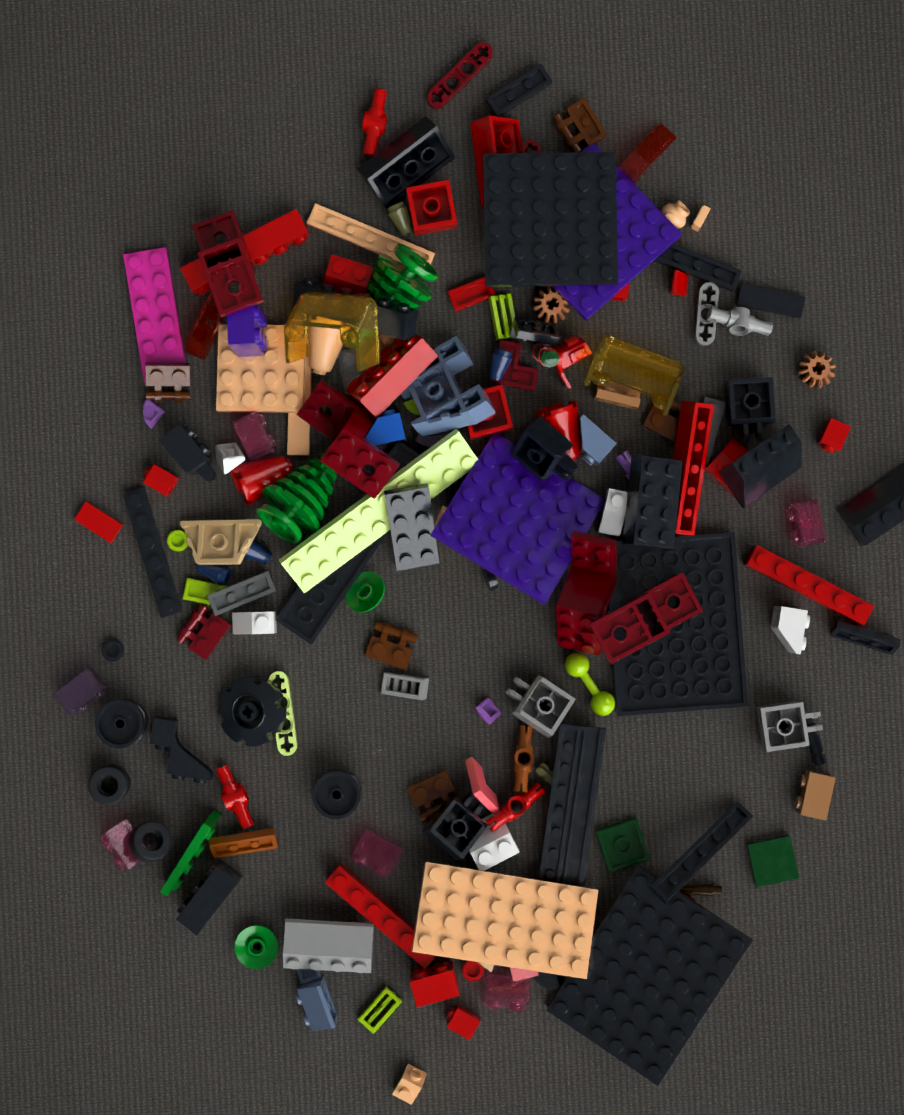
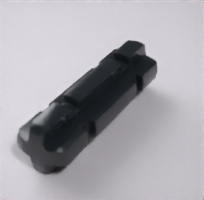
[807,723,827,766]

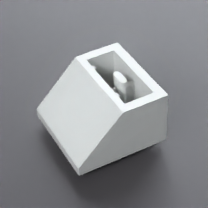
[771,606,810,654]

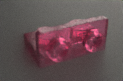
[101,819,146,872]
[351,829,404,877]
[484,973,531,1012]

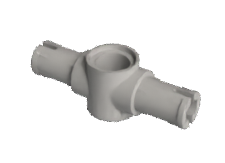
[707,307,773,336]

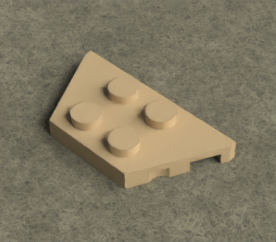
[180,519,262,565]

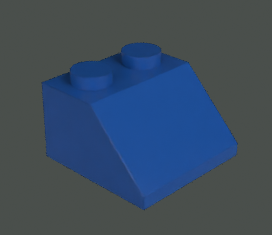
[365,409,406,446]

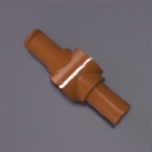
[513,725,534,793]

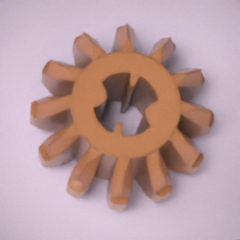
[534,287,570,324]
[798,351,836,388]

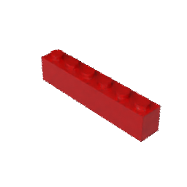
[180,209,310,295]
[673,400,714,536]
[743,545,874,625]
[325,862,436,969]

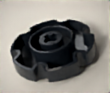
[218,675,287,746]

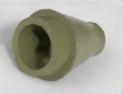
[387,202,413,236]

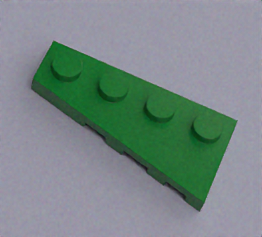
[160,809,222,896]

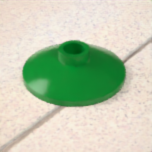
[345,571,385,613]
[235,925,279,969]

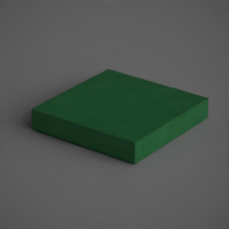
[595,817,650,873]
[746,835,799,888]

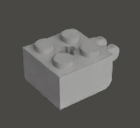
[506,675,576,738]
[756,701,823,752]

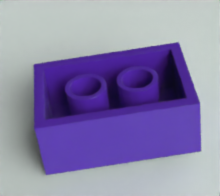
[227,305,268,357]

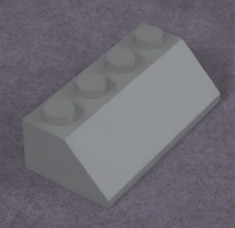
[283,919,374,973]

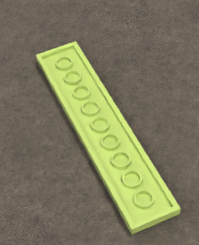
[279,429,478,593]

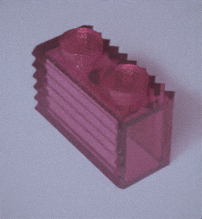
[232,411,277,461]
[787,499,826,547]

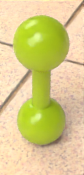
[565,653,615,716]

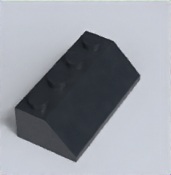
[357,116,455,210]
[718,424,802,509]
[837,465,904,546]

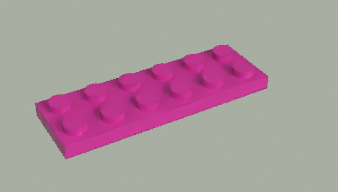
[123,247,186,383]

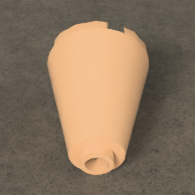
[309,314,352,375]

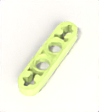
[269,671,298,756]

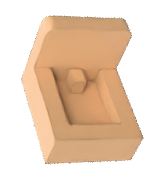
[392,1064,427,1105]

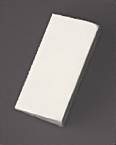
[215,442,245,474]

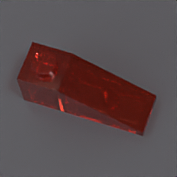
[619,124,677,185]
[185,292,225,360]

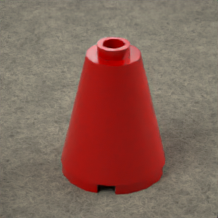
[535,400,581,461]
[230,456,293,506]

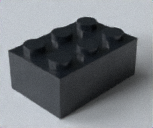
[176,860,243,936]

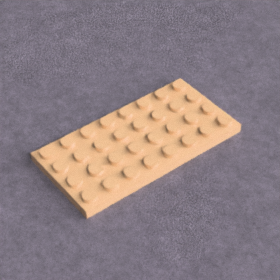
[411,862,598,979]

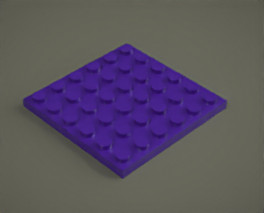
[552,143,682,321]
[430,433,605,605]

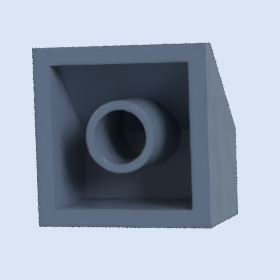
[579,415,617,466]
[295,976,338,1031]

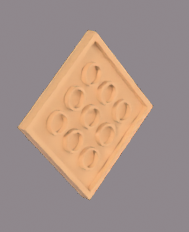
[216,324,305,413]

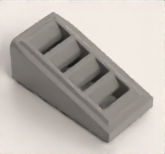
[381,672,429,700]

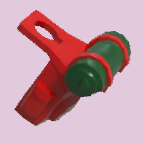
[531,335,592,389]

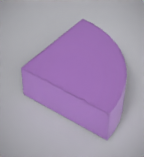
[143,400,165,429]

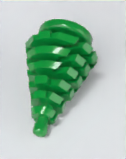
[350,243,439,346]
[257,452,338,544]

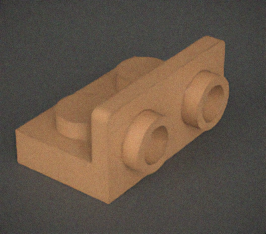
[594,379,641,410]

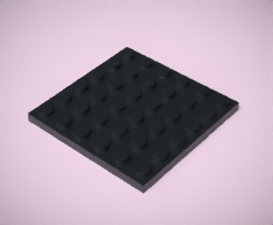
[483,152,618,287]

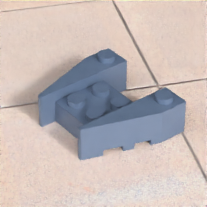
[401,336,496,437]

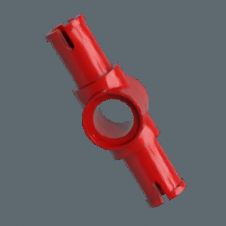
[362,88,387,157]
[216,765,254,830]
[485,782,545,832]

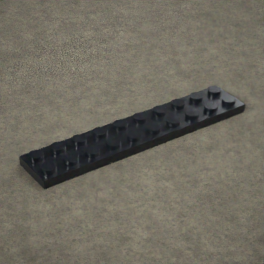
[275,440,419,645]

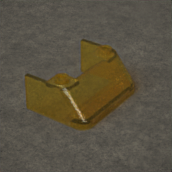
[284,292,380,371]
[584,336,685,416]

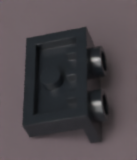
[509,317,560,345]

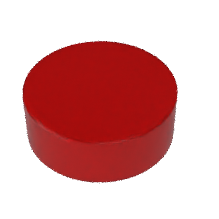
[462,960,484,981]

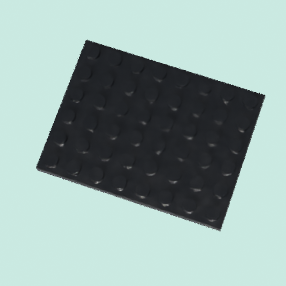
[608,532,748,716]
[547,865,753,1086]

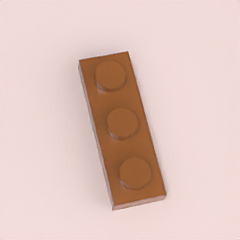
[209,828,278,859]

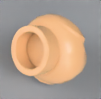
[661,201,690,228]

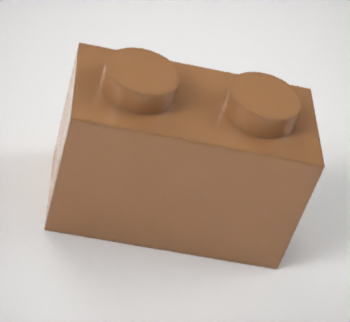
[795,770,836,821]

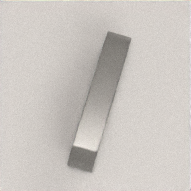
[694,282,719,346]

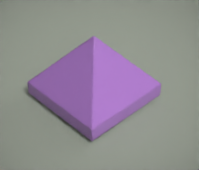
[476,697,502,725]

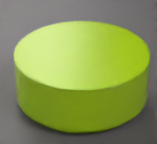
[167,530,189,552]

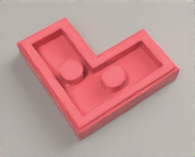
[465,757,500,815]

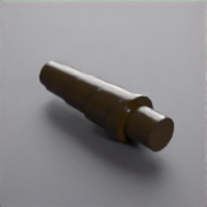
[681,884,722,896]

